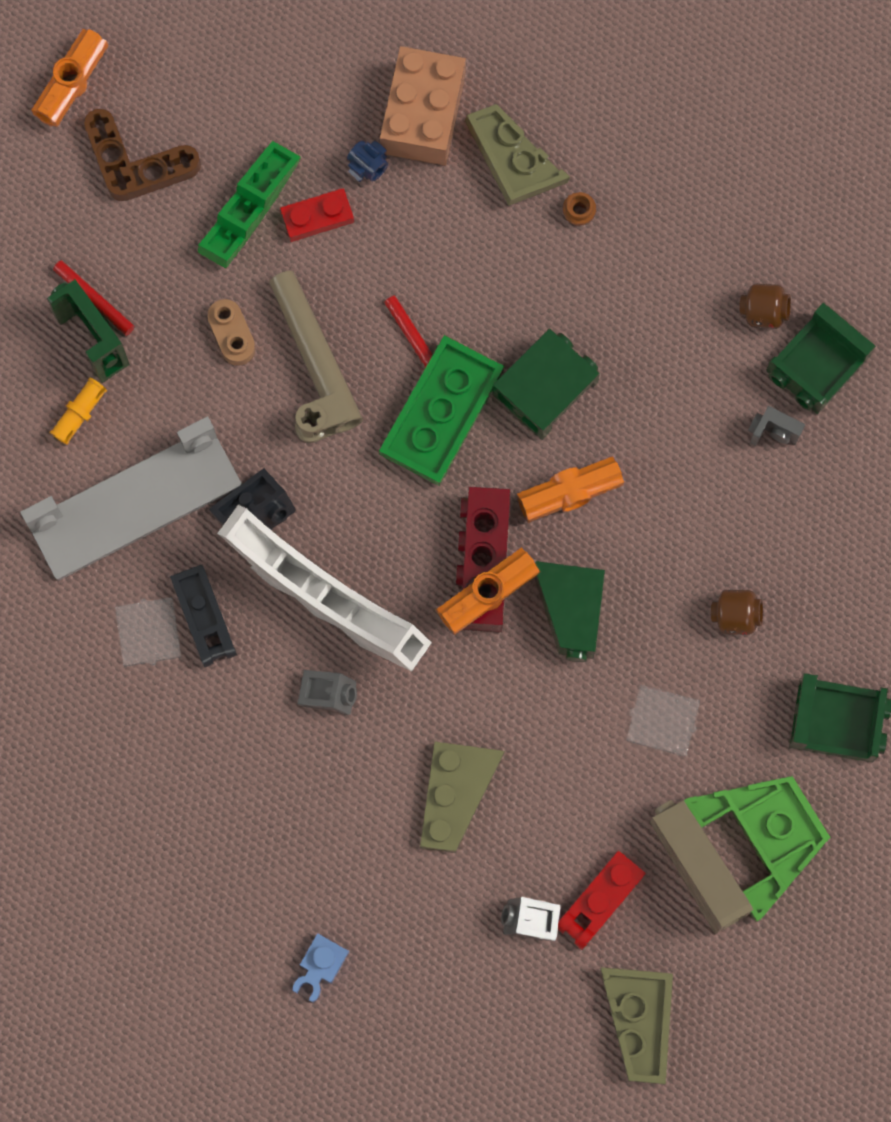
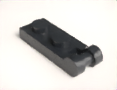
[170,564,237,668]

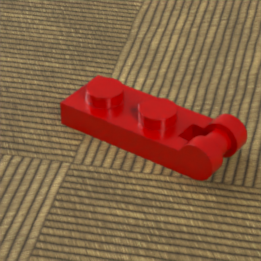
[557,850,646,950]

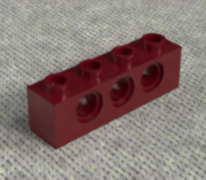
[456,487,511,633]

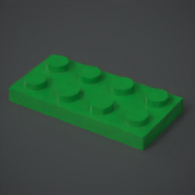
[379,335,505,486]

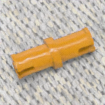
[49,377,107,445]

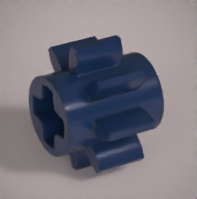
[347,140,388,182]

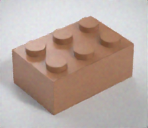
[380,46,466,166]

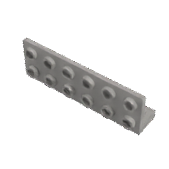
[20,416,242,580]

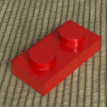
[280,188,355,242]

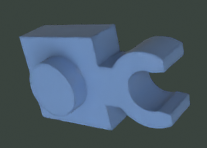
[293,933,349,1003]

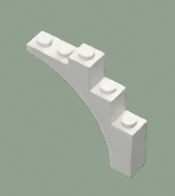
[217,505,432,671]

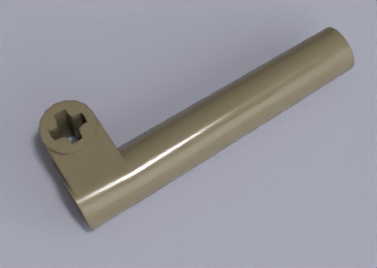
[269,271,363,443]

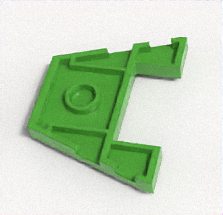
[684,776,830,923]

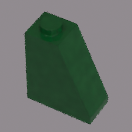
[534,561,605,662]

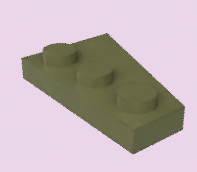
[465,104,570,206]
[420,742,505,853]
[600,967,673,1085]

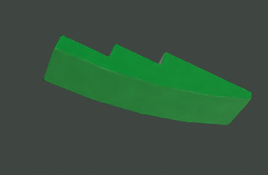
[198,141,301,269]

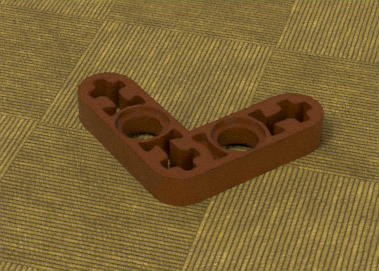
[84,108,201,201]

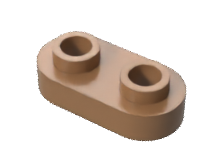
[208,299,255,366]

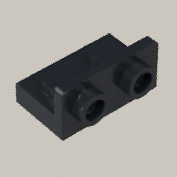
[209,468,296,530]

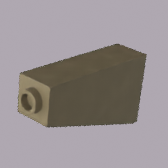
[650,800,754,934]

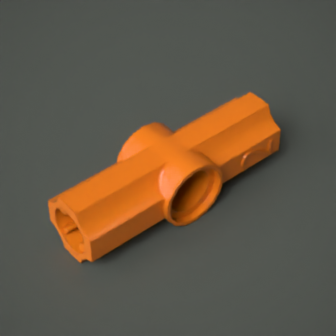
[31,29,108,127]
[517,456,624,523]
[436,547,540,635]

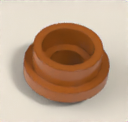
[563,192,596,226]

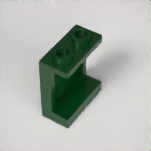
[47,279,130,383]
[766,302,876,414]
[492,328,600,440]
[789,673,891,763]

